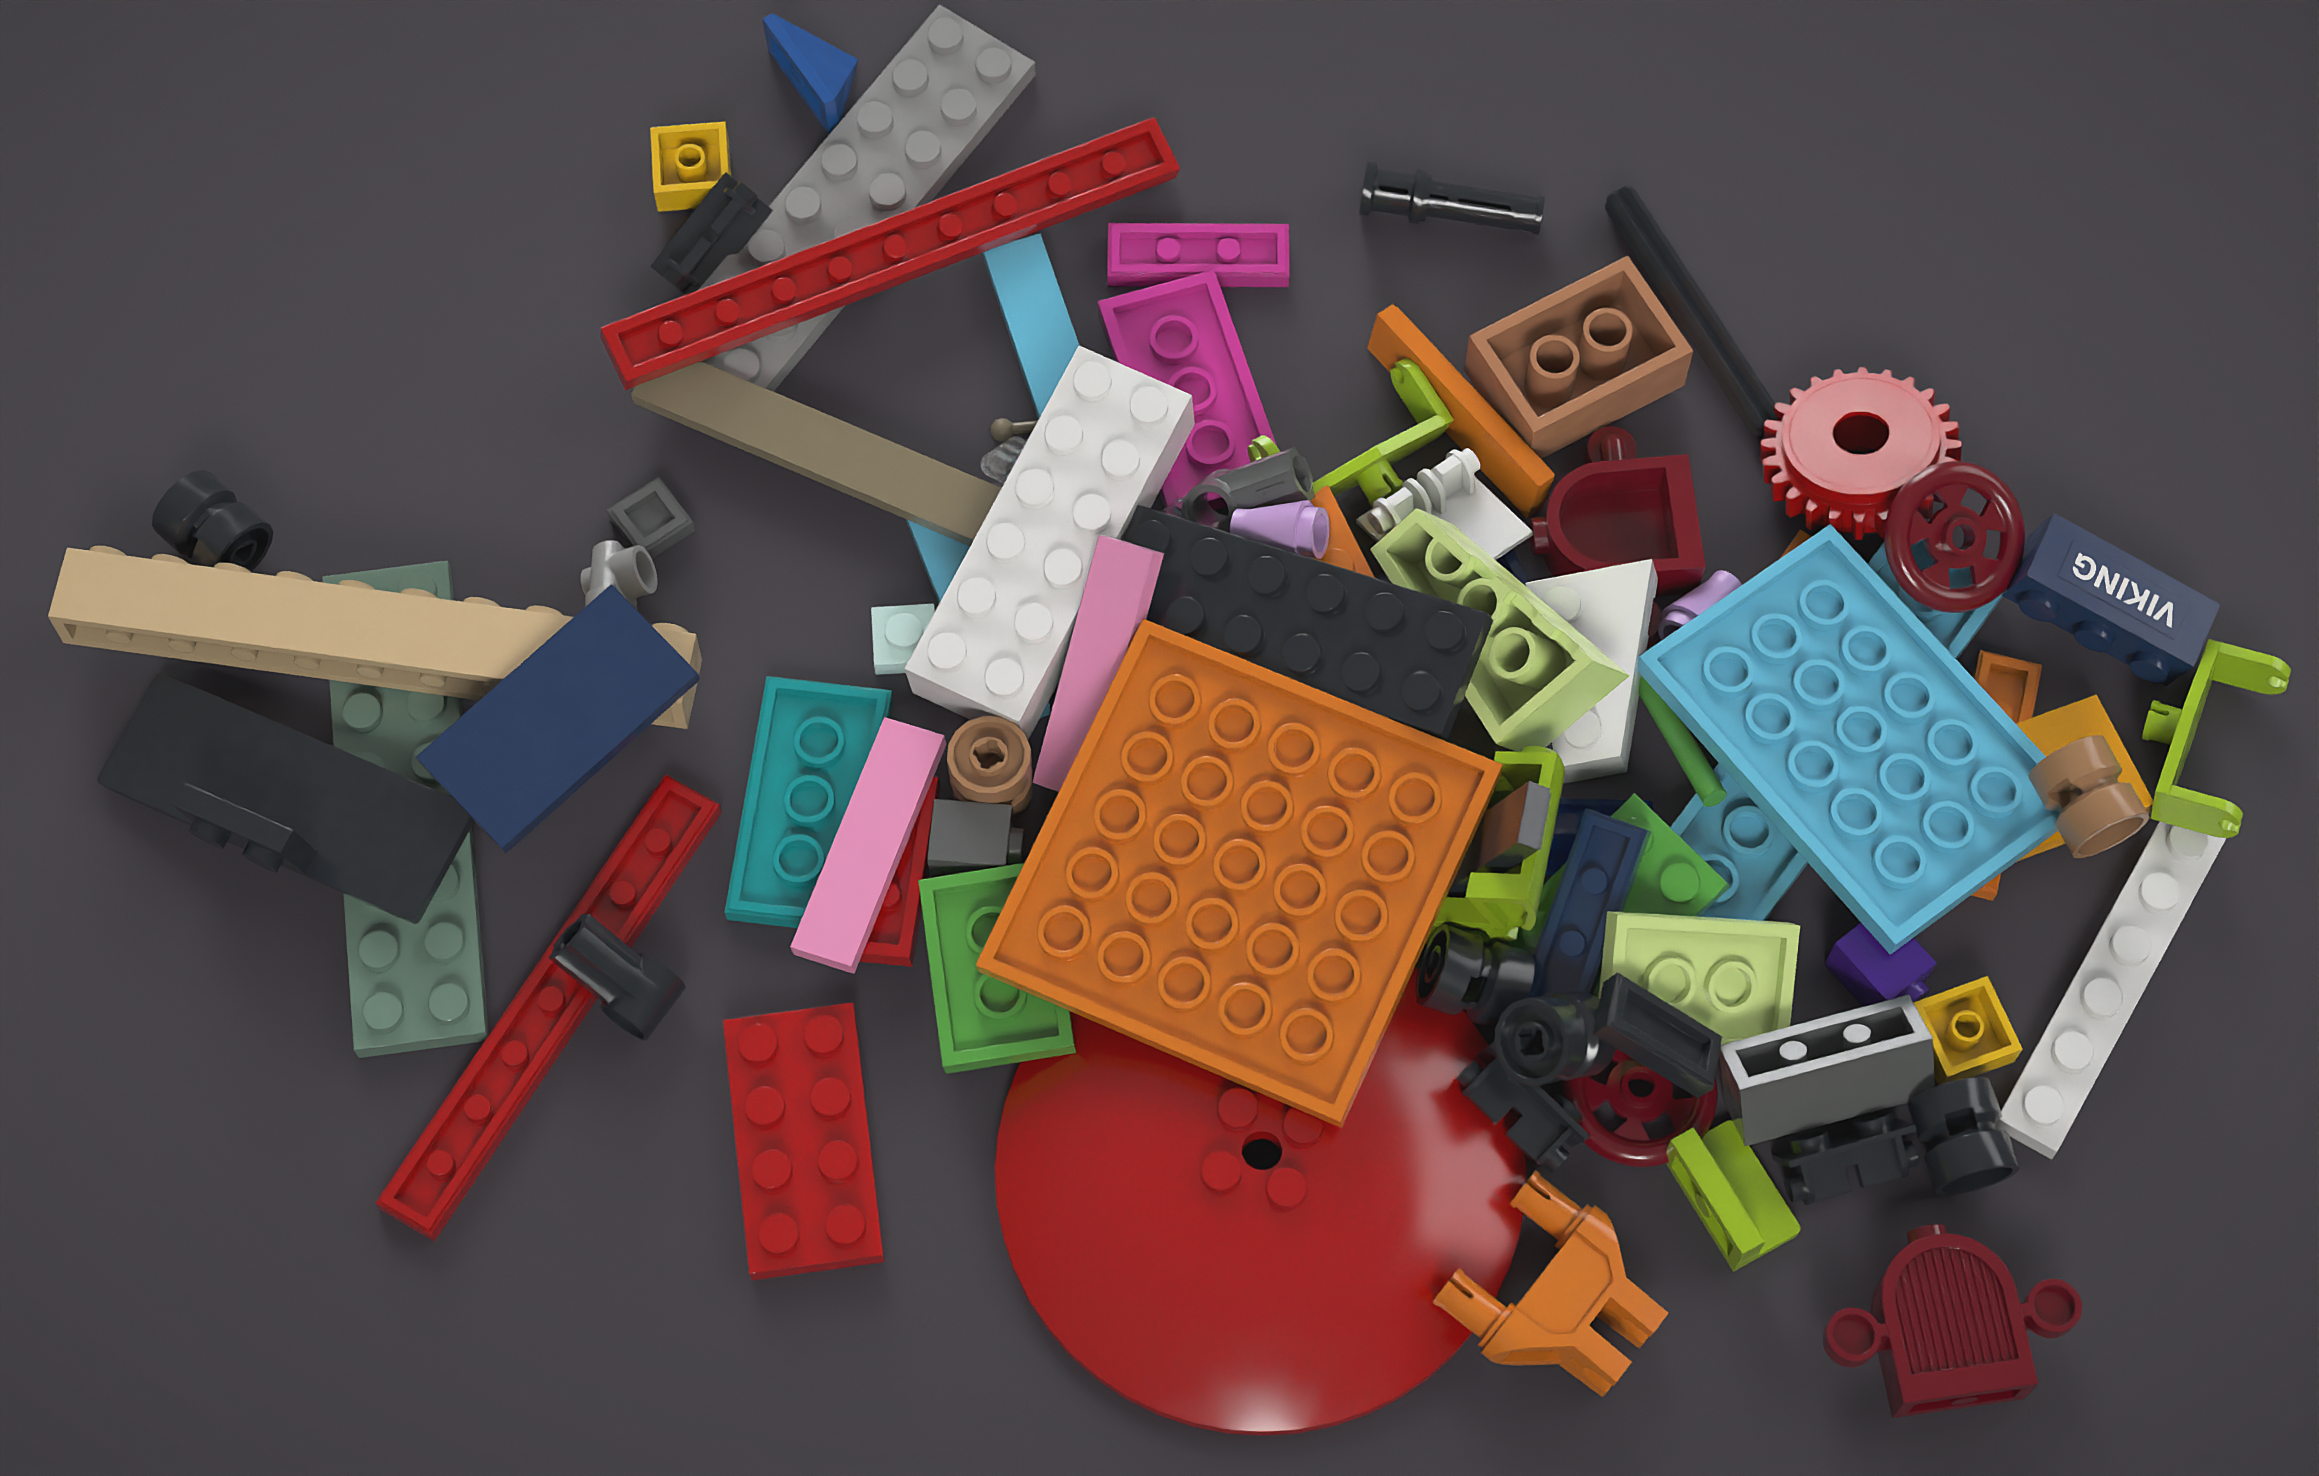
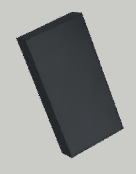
[1593,972,1722,1098]

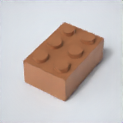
[1464,256,1693,459]

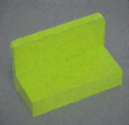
[1666,1121,1801,1272]

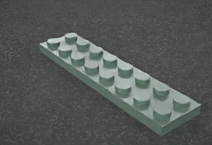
[322,561,489,1058]

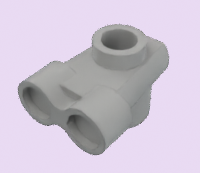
[581,541,657,610]

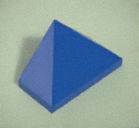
[762,13,858,135]

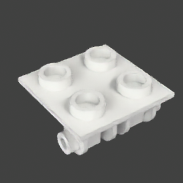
[1356,448,1533,560]

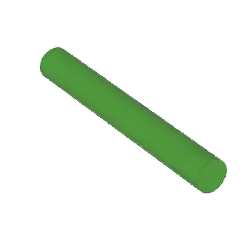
[1638,676,1727,807]

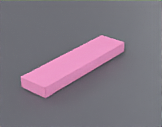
[1032,535,1164,792]
[790,717,947,974]

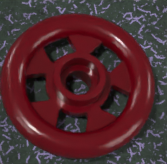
[1884,461,2026,613]
[1560,1049,1718,1167]

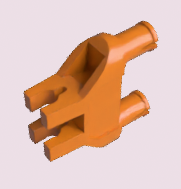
[1432,1170,1668,1397]

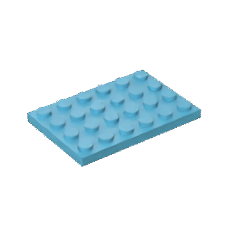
[1638,524,2060,955]

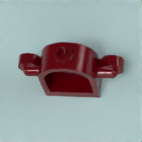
[1529,426,1706,647]
[1822,1224,2082,1418]

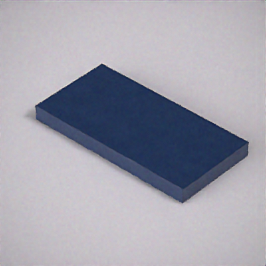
[416,584,700,854]

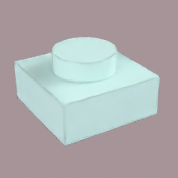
[871,604,935,675]

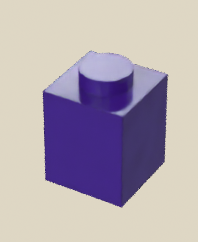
[1824,923,1937,1007]

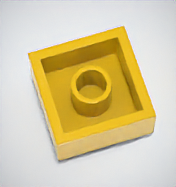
[650,122,731,212]
[1914,976,2023,1085]

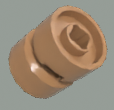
[947,716,1034,821]
[2028,735,2150,858]

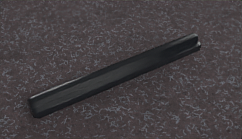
[1605,186,1778,438]

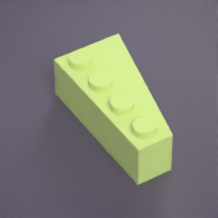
[1370,508,1630,752]

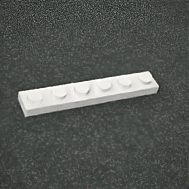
[1995,821,2226,1159]

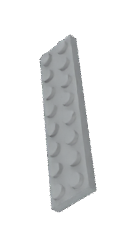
[699,4,1036,392]

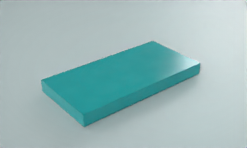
[725,676,893,928]

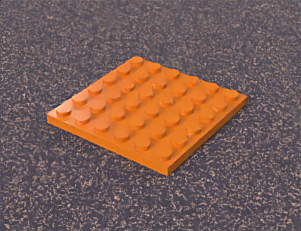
[976,619,1503,1128]

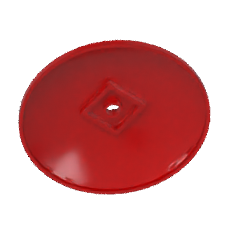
[995,967,1526,1436]

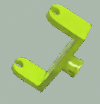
[1247,357,1454,507]
[2142,639,2291,838]

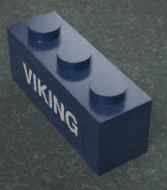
[2002,513,2220,686]

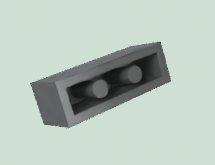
[1719,995,1935,1146]

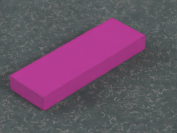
[1107,223,1289,287]

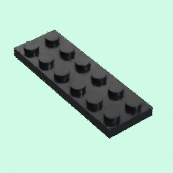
[1123,505,1493,741]

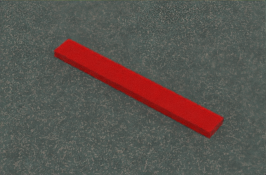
[375,775,722,1242]

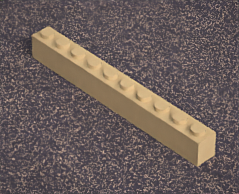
[48,546,702,729]

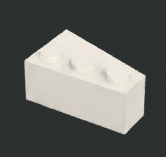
[1525,559,1658,783]

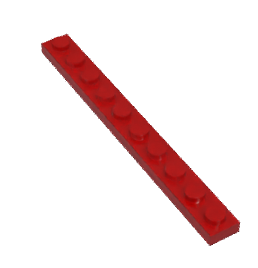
[600,117,1180,390]

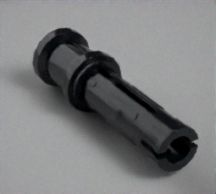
[1359,161,1545,235]

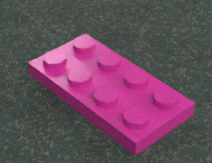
[1098,270,1277,518]

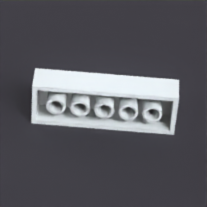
[904,346,1195,740]

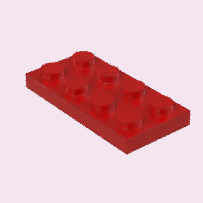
[723,1002,885,1280]

